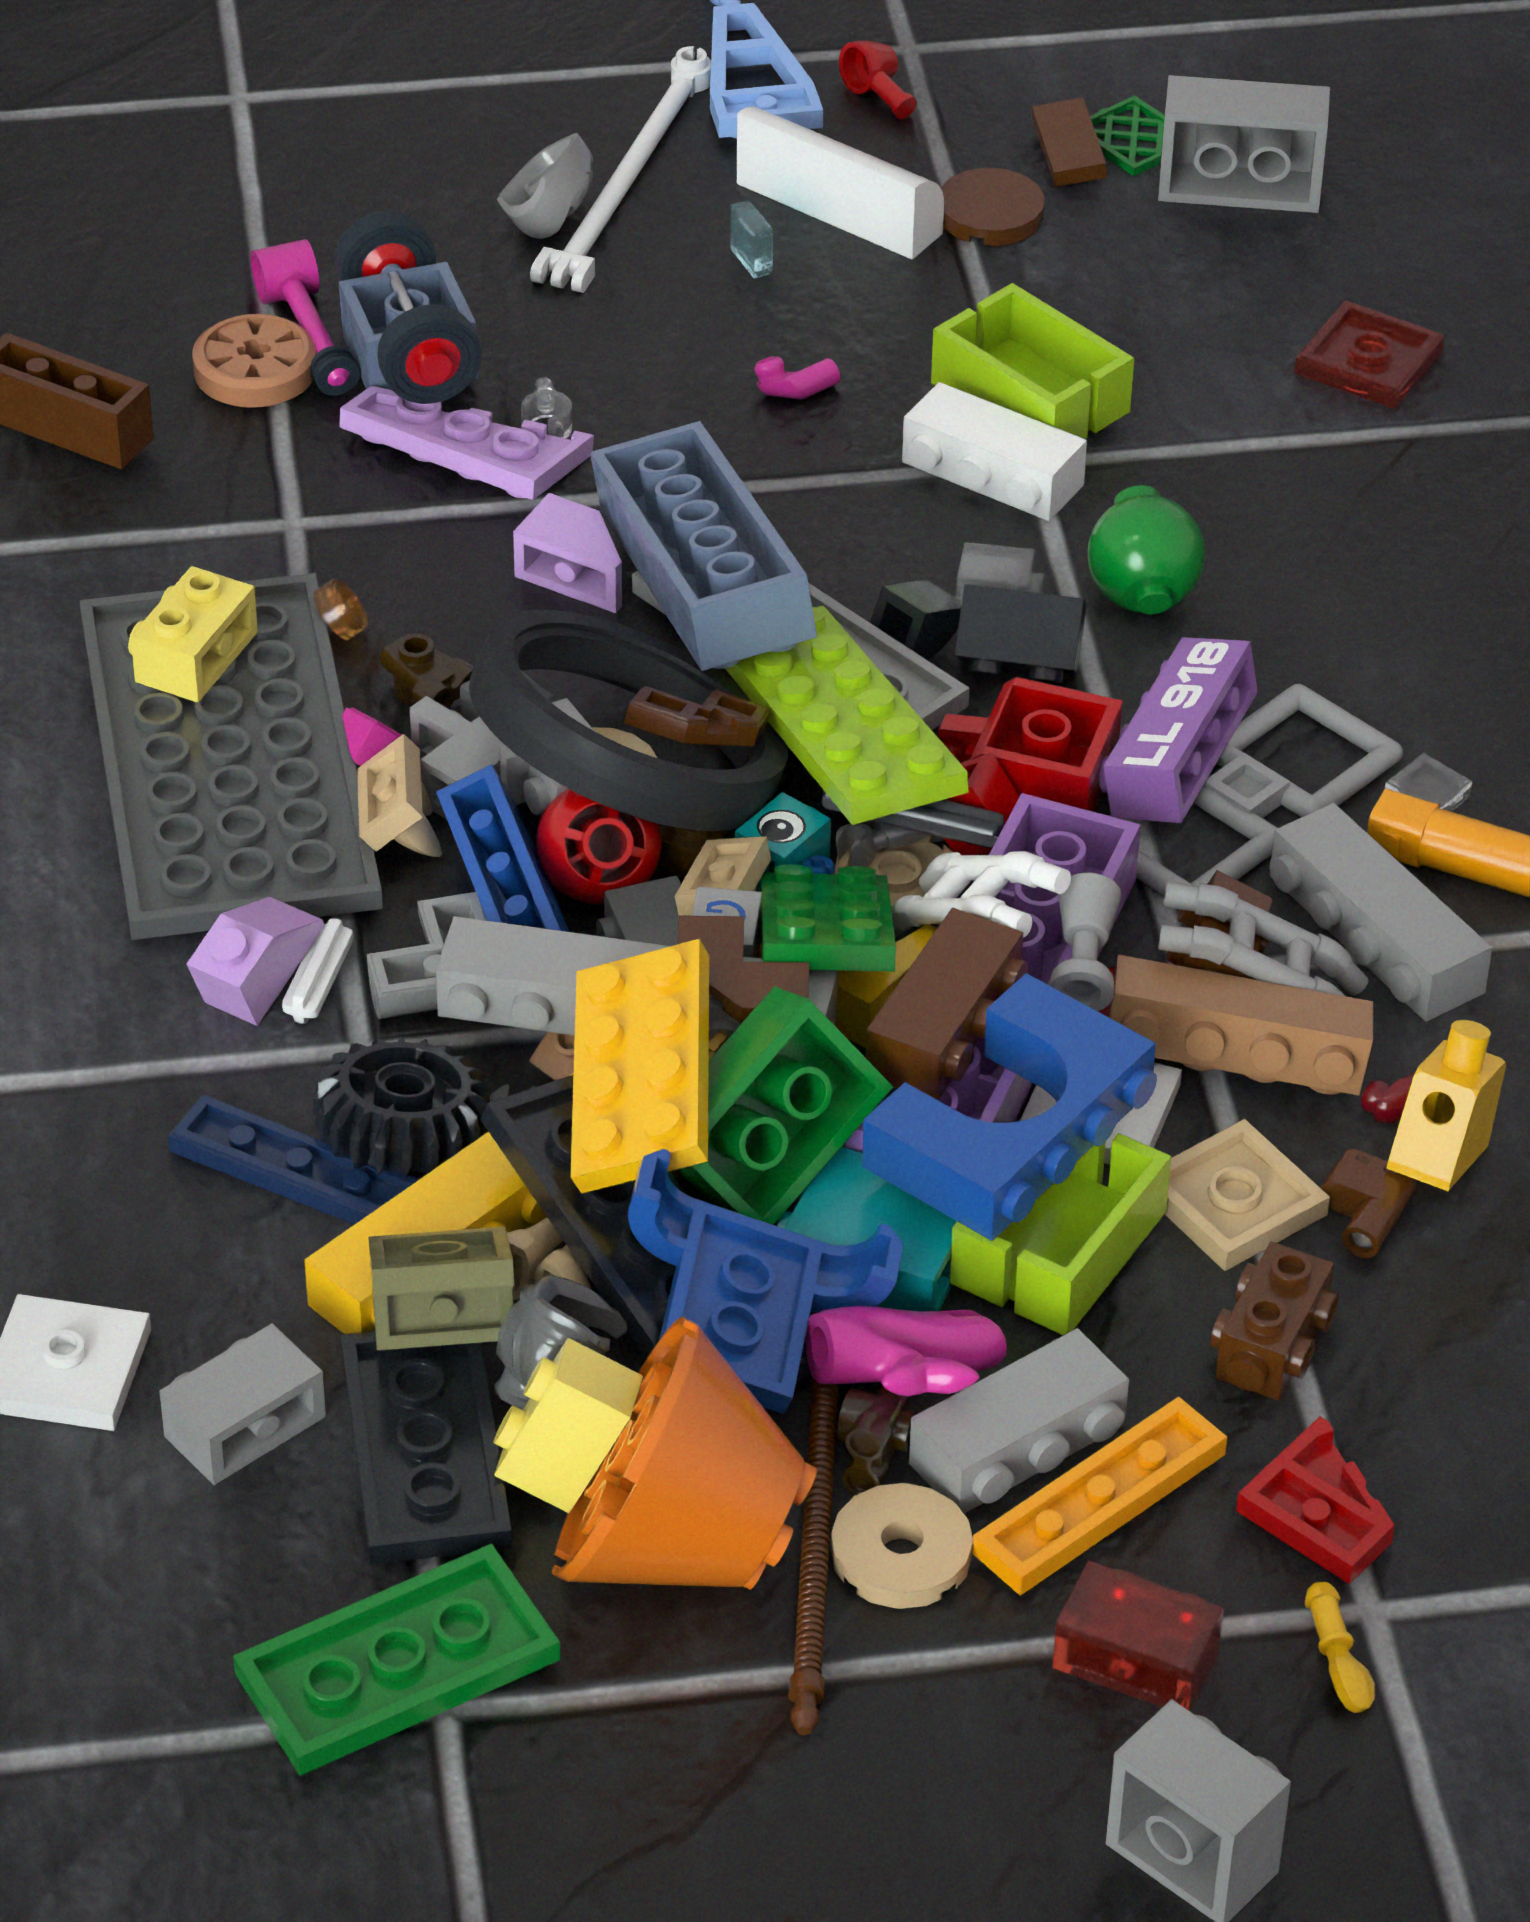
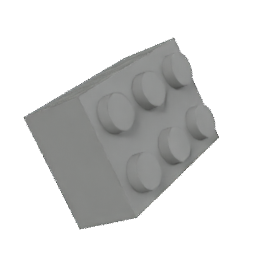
[1158,75,1330,213]

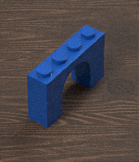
[862,973,1157,1241]

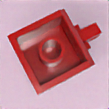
[938,677,1123,812]

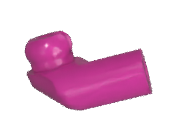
[754,356,840,400]

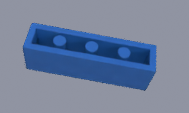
[436,764,570,932]

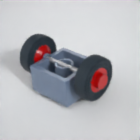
[335,210,481,404]

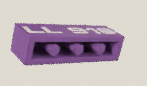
[1099,637,1258,823]

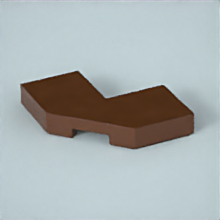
[624,686,771,747]
[677,915,809,1024]

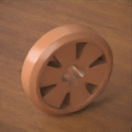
[192,314,316,408]

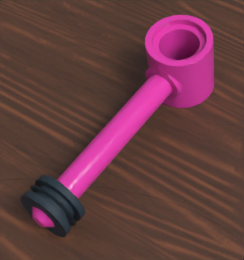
[250,239,360,395]

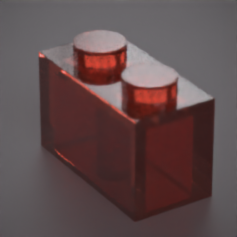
[1052,1560,1224,1711]

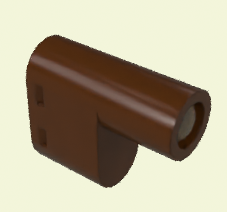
[1321,1149,1416,1258]

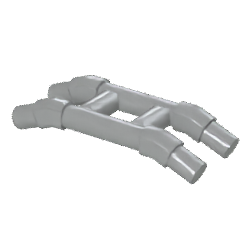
[1158,882,1369,996]

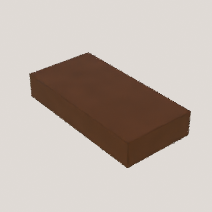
[1032,97,1107,187]

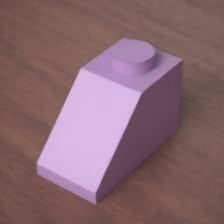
[513,493,622,613]
[186,897,325,1026]

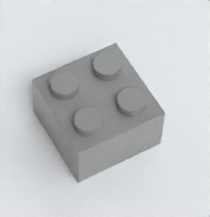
[1106,1699,1291,1922]

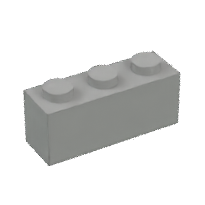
[909,1328,1129,1514]

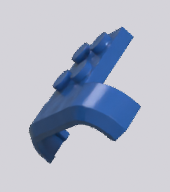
[628,1149,904,1414]

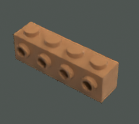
[1106,954,1373,1096]

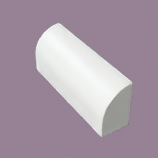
[737,106,944,259]

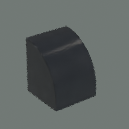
[870,580,962,660]

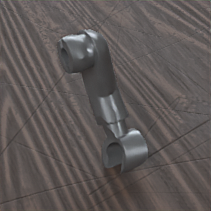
[836,822,945,867]

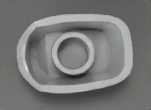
[497,133,593,239]

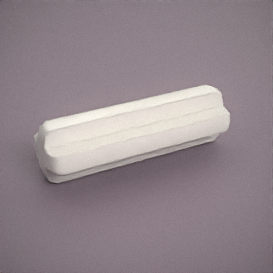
[282,918,354,1024]

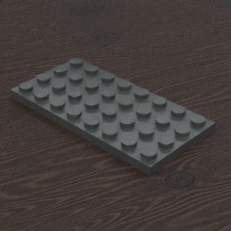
[79,573,383,940]

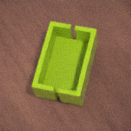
[931,283,1134,439]
[950,1104,1171,1335]

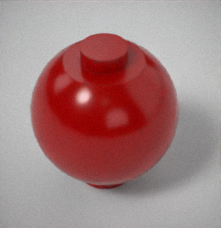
[536,788,662,906]

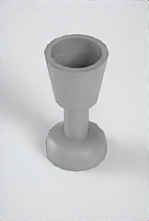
[1049,872,1122,1011]

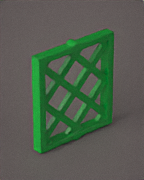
[1090,95,1165,176]

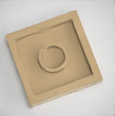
[1165,1119,1330,1271]

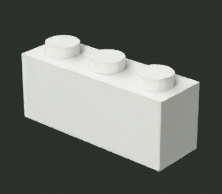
[902,382,1087,521]

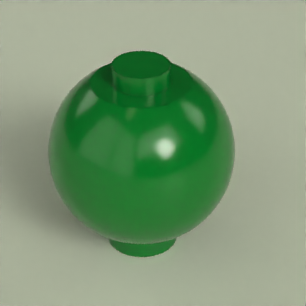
[1087,485,1205,615]

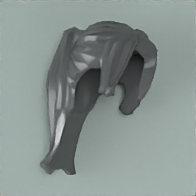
[494,1275,627,1410]

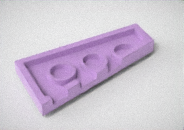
[339,386,594,500]

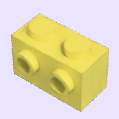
[128,566,258,703]
[493,1338,643,1513]

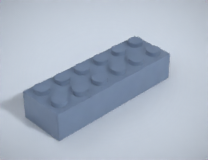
[590,421,817,671]

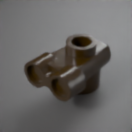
[380,633,474,709]
[837,1385,918,1495]

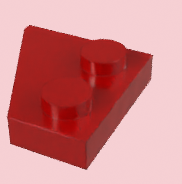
[1236,1416,1395,1584]

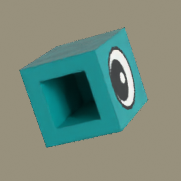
[735,792,831,891]

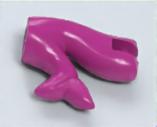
[805,1306,1007,1397]

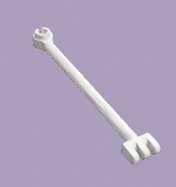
[530,46,711,293]

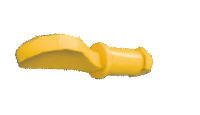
[1305,1582,1375,1713]

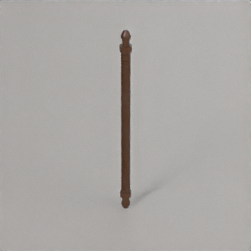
[788,1312,839,1735]

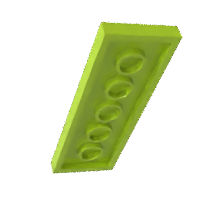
[725,605,969,825]

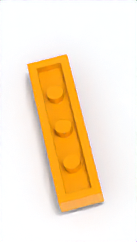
[972,1396,1227,1596]

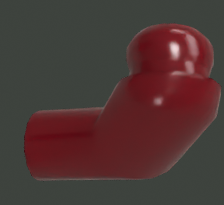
[1360,1071,1416,1124]

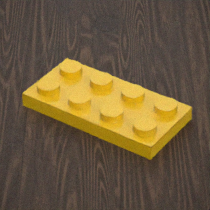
[571,939,709,1194]

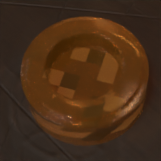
[314,579,368,640]

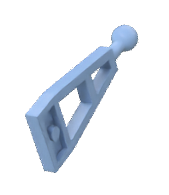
[709,0,823,139]

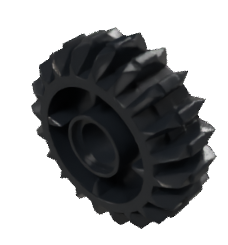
[313,1036,493,1178]

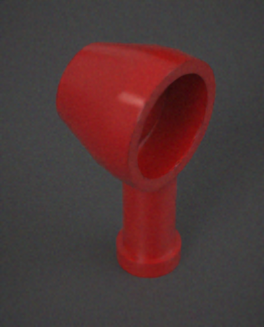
[839,40,917,119]

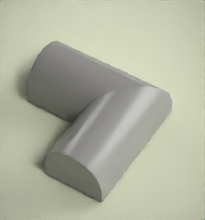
[367,892,487,1019]

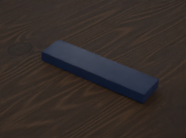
[168,1094,420,1225]

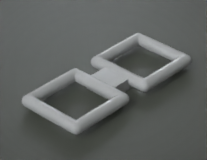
[1108,684,1403,896]

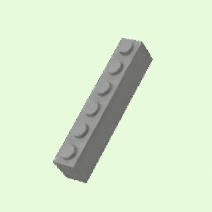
[436,916,838,1041]

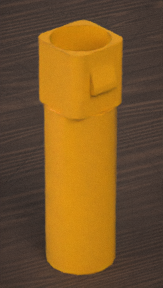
[1367,789,1530,898]

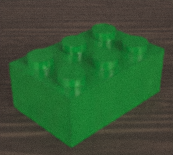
[677,986,893,1225]

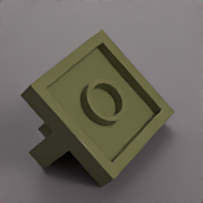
[368,1226,514,1350]

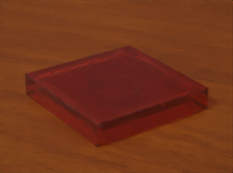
[1294,301,1445,409]

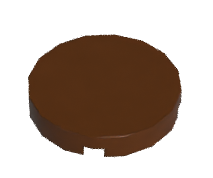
[941,168,1045,246]

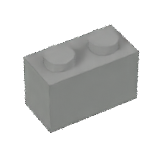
[159,1323,326,1485]

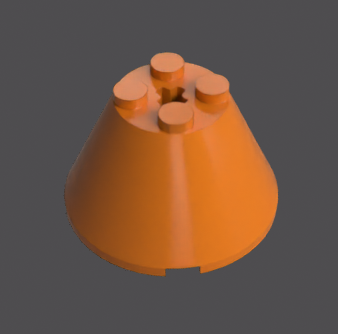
[552,1317,817,1590]

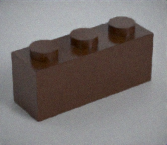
[0,333,154,469]
[866,907,1029,1101]

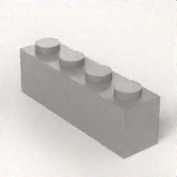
[1270,803,1492,1022]

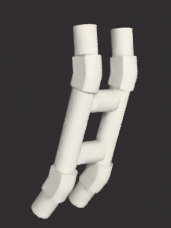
[891,851,1071,938]

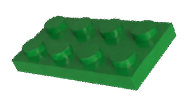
[761,864,896,972]
[233,1544,561,1776]

